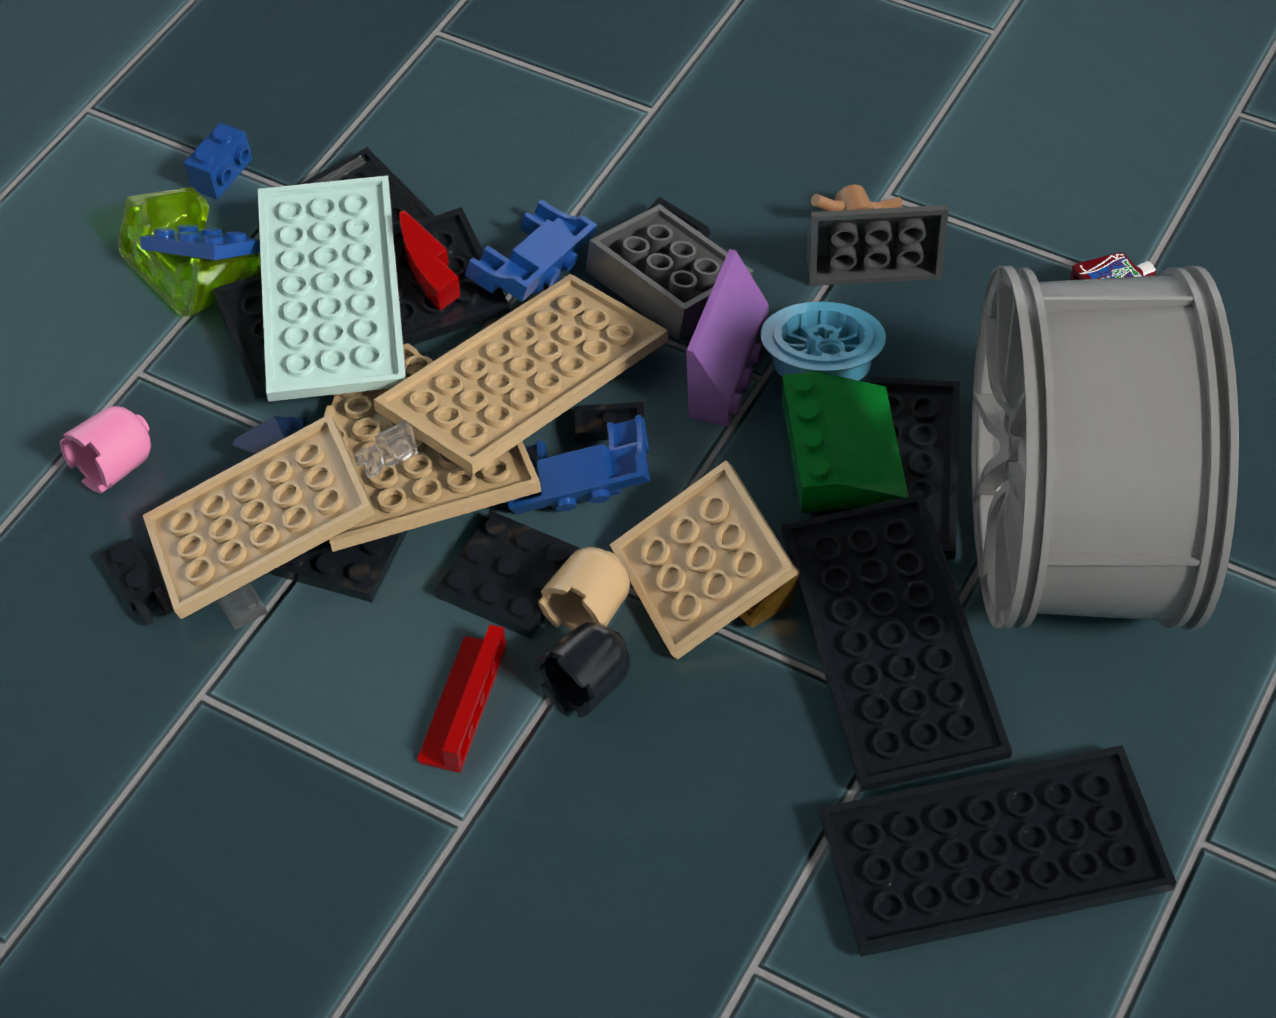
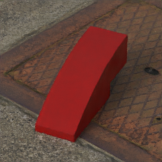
[399,210,460,311]

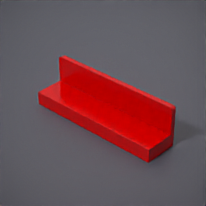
[417,624,507,773]

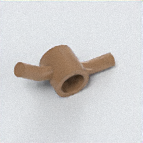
[811,184,903,211]

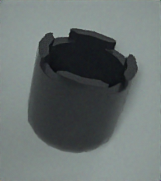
[533,622,630,718]

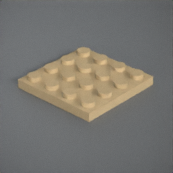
[610,460,798,660]

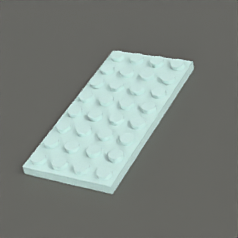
[258,175,406,402]

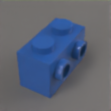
[184,123,252,200]

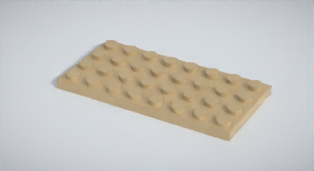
[374,274,668,475]

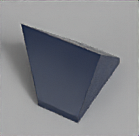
[233,416,307,454]

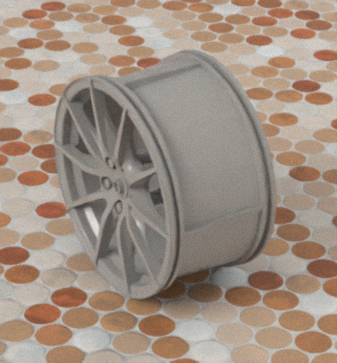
[971,266,1239,630]

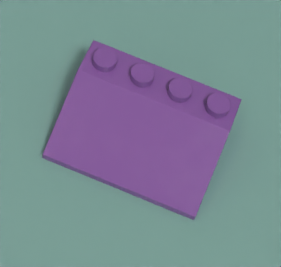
[686,249,769,427]

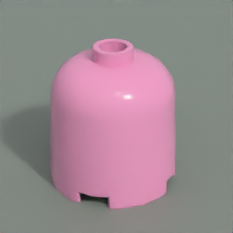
[59,406,151,493]

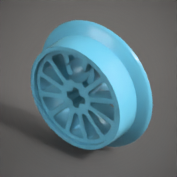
[761,302,886,381]

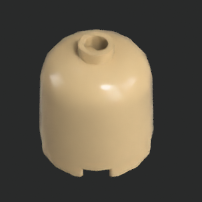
[538,547,630,630]

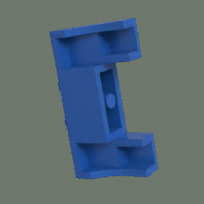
[465,199,597,302]

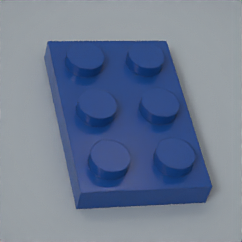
[141,225,260,260]

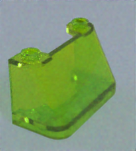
[118,187,261,316]

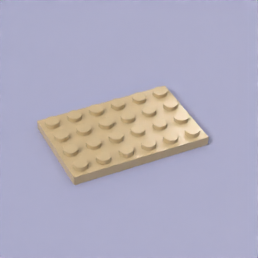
[143,414,376,619]

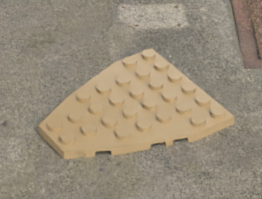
[324,343,541,552]

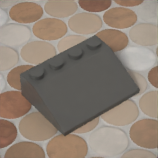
[586,204,754,340]
[806,205,949,286]

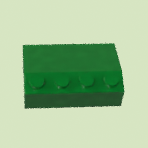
[782,371,909,513]

